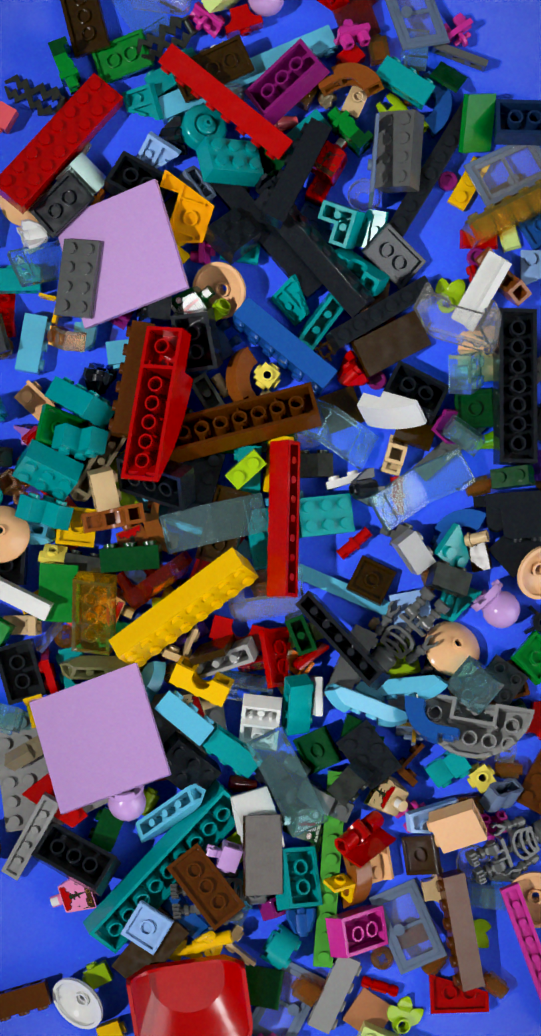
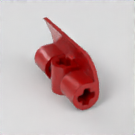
[334,811,397,868]

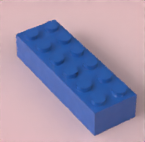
[232,297,337,395]

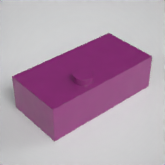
[244,38,330,125]

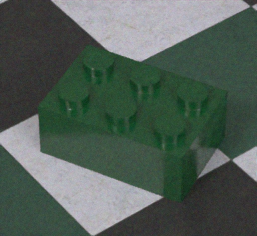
[99,540,163,573]

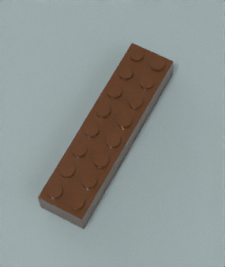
[169,382,322,463]

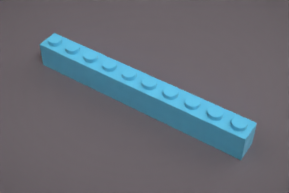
[158,24,338,125]

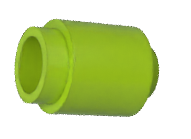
[141,786,160,816]

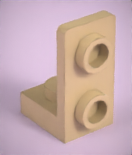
[3,615,42,636]
[161,625,200,662]
[224,921,256,966]

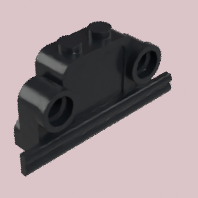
[473,490,541,543]

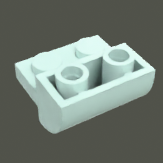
[55,152,106,196]

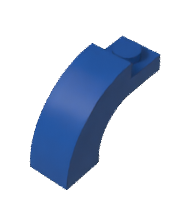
[422,71,452,139]
[430,509,486,551]
[405,695,460,745]
[162,895,217,939]

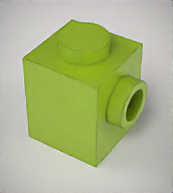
[82,959,114,989]

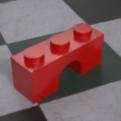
[209,615,270,654]

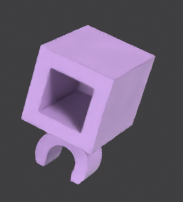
[206,839,243,873]

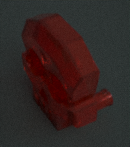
[114,550,193,610]

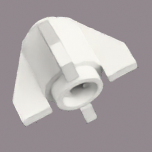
[16,219,50,256]

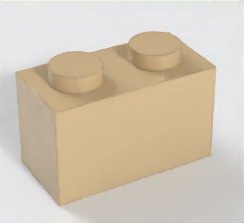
[87,466,122,512]

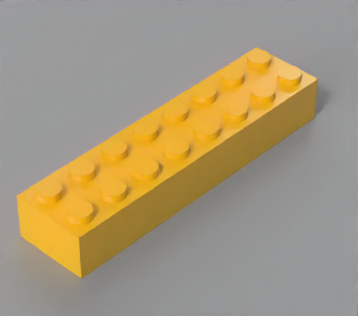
[109,547,259,667]

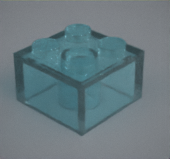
[449,350,484,395]
[446,655,504,715]

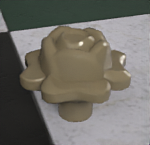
[317,91,337,110]

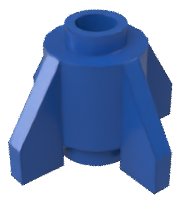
[286,908,316,937]

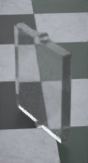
[36,622,63,653]

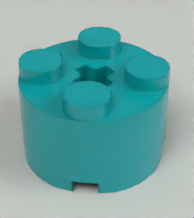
[259,923,302,970]

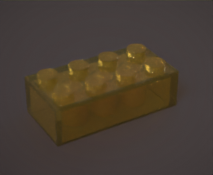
[71,571,117,656]

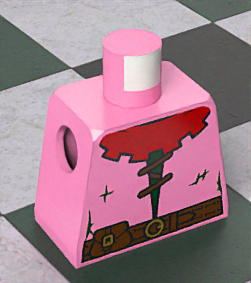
[50,879,99,913]

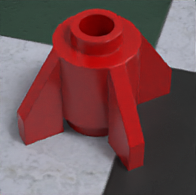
[337,350,369,387]

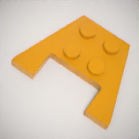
[160,170,215,243]

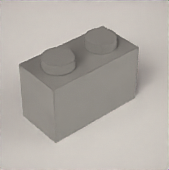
[391,529,436,575]

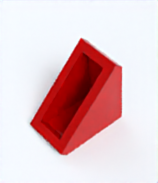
[305,176,332,207]

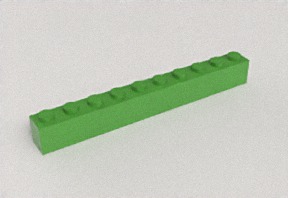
[312,769,344,968]

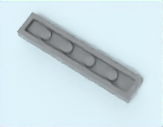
[1,792,59,881]

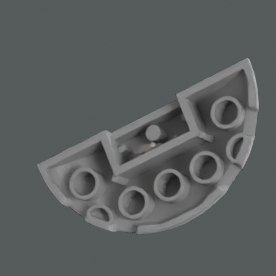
[418,694,535,758]

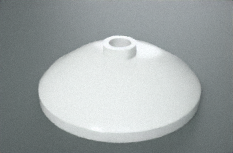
[52,977,103,1029]

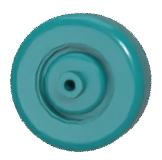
[180,104,227,150]

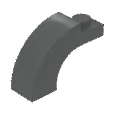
[297,778,355,823]

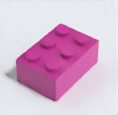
[325,904,389,958]

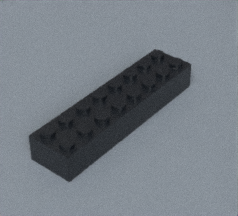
[493,308,538,465]

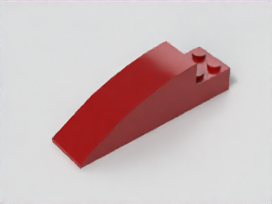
[121,326,193,482]

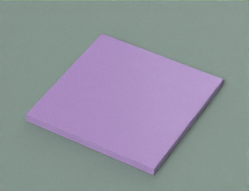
[58,179,189,329]
[29,663,171,814]

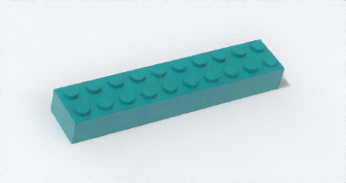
[83,780,235,954]

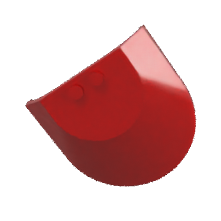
[126,954,253,1036]

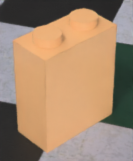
[426,798,487,854]

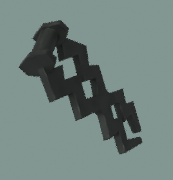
[137,15,198,62]
[4,74,68,116]

